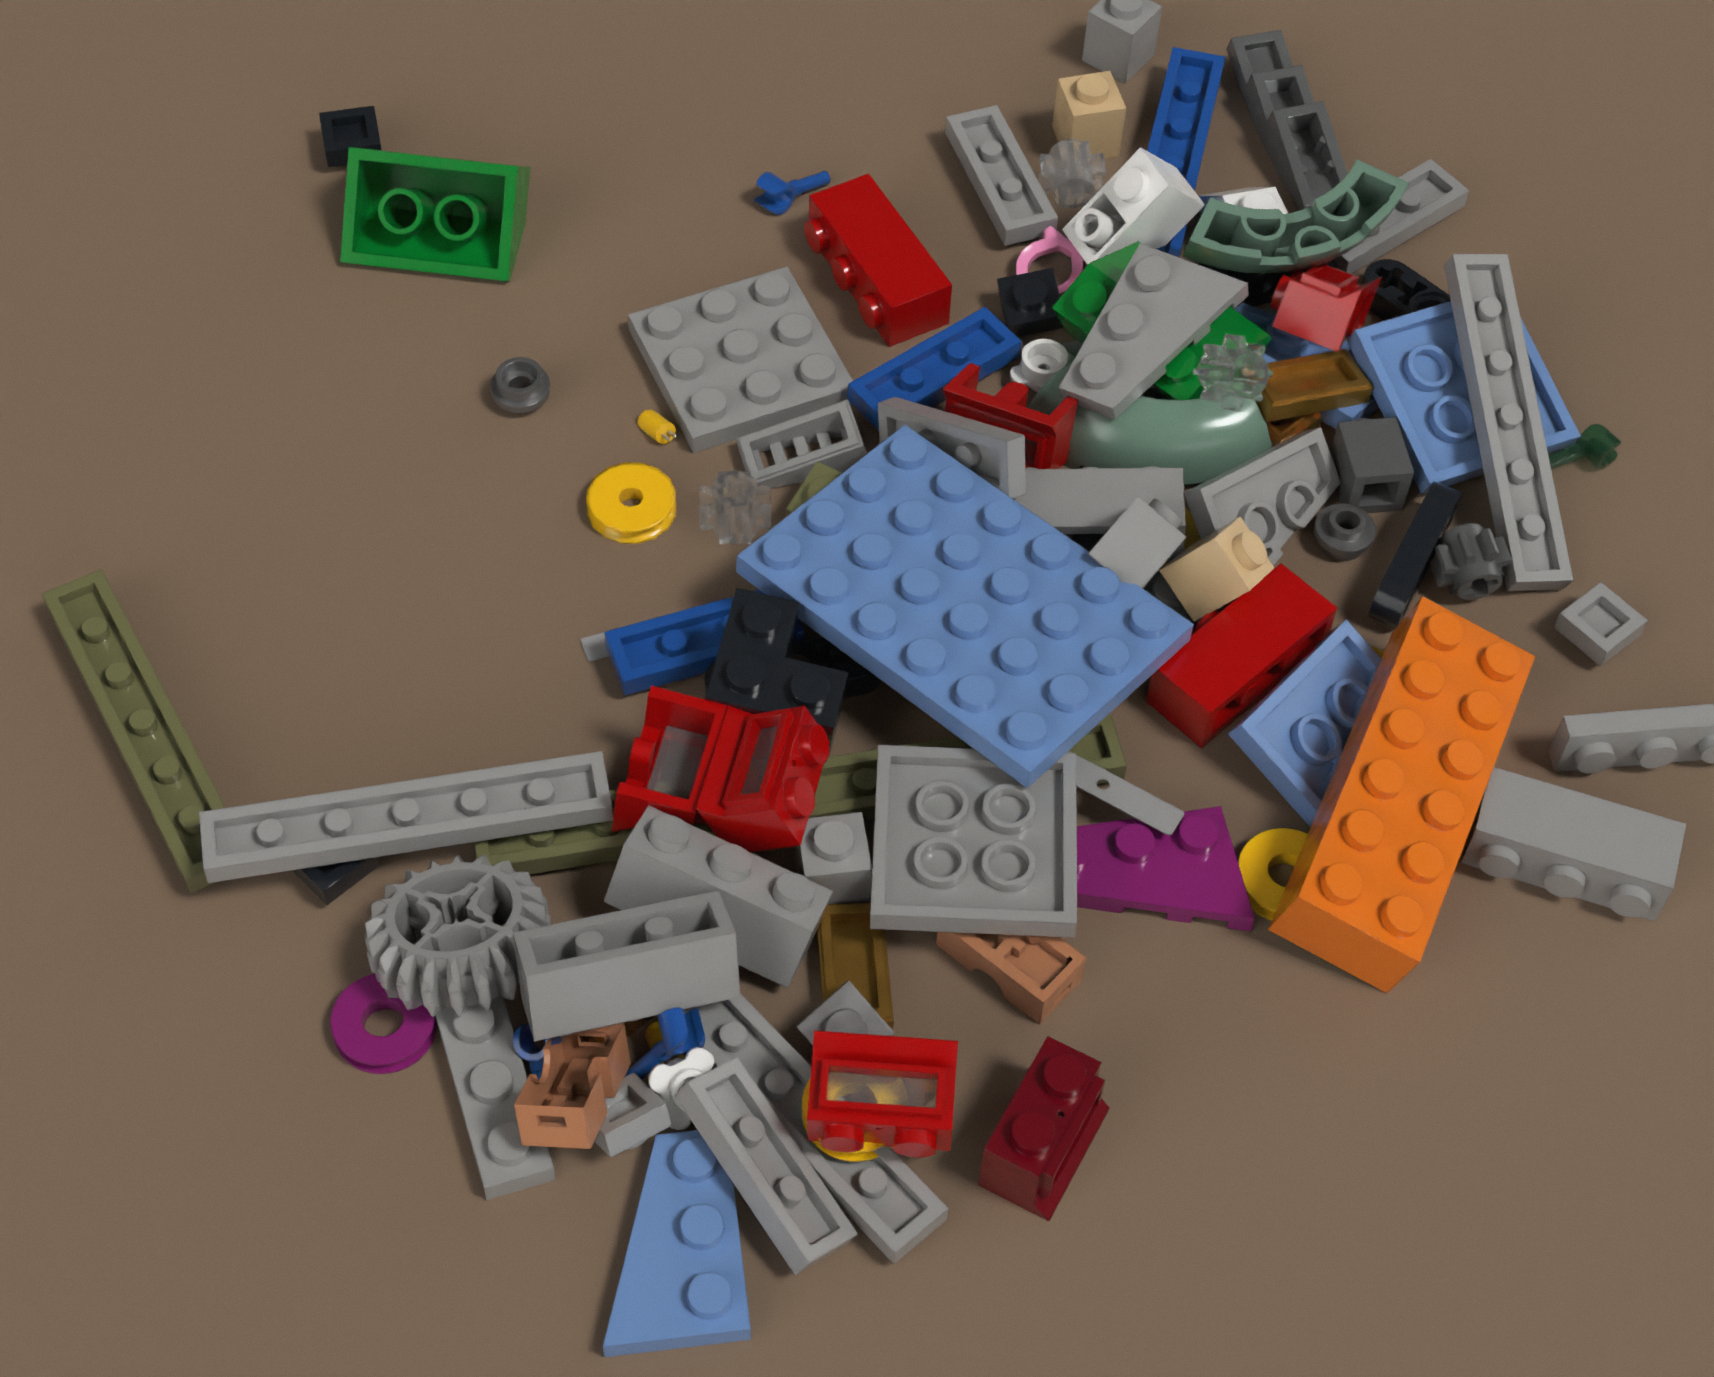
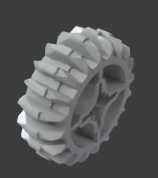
[364,854,552,1017]

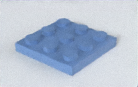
[1347,301,1581,495]

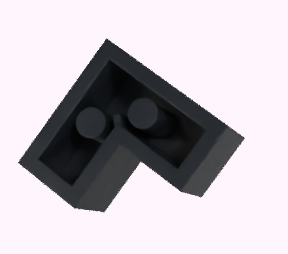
[705,588,848,756]

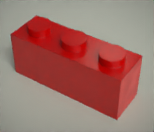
[804,173,952,347]
[1146,563,1337,748]

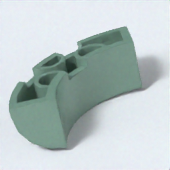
[1183,159,1409,274]
[1028,361,1272,485]

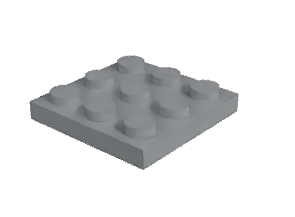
[628,266,853,453]
[870,745,1077,938]

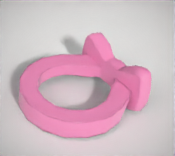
[1016,226,1087,297]

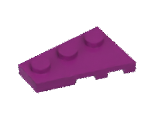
[1077,806,1255,932]

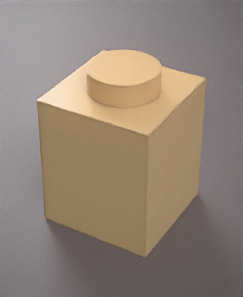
[1052,71,1126,165]
[1159,516,1275,622]

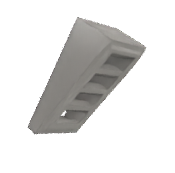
[736,399,867,492]

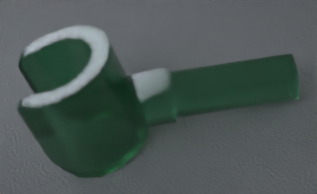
[1548,424,1621,470]

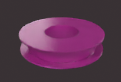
[330,973,437,1074]

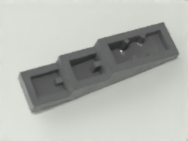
[1226,30,1348,210]

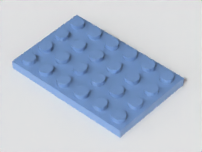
[736,425,1194,788]

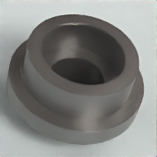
[491,357,550,413]
[1314,503,1376,561]

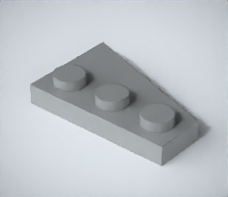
[1059,243,1249,420]
[1184,427,1341,607]

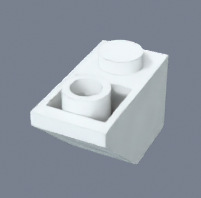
[1062,147,1205,265]

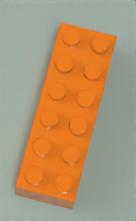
[1268,596,1536,993]

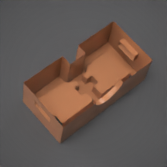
[936,932,1086,1025]
[514,1023,631,1149]

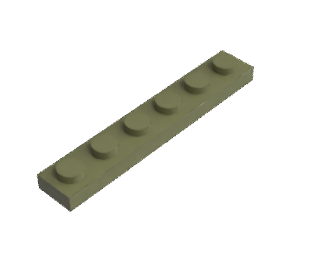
[41,569,226,894]

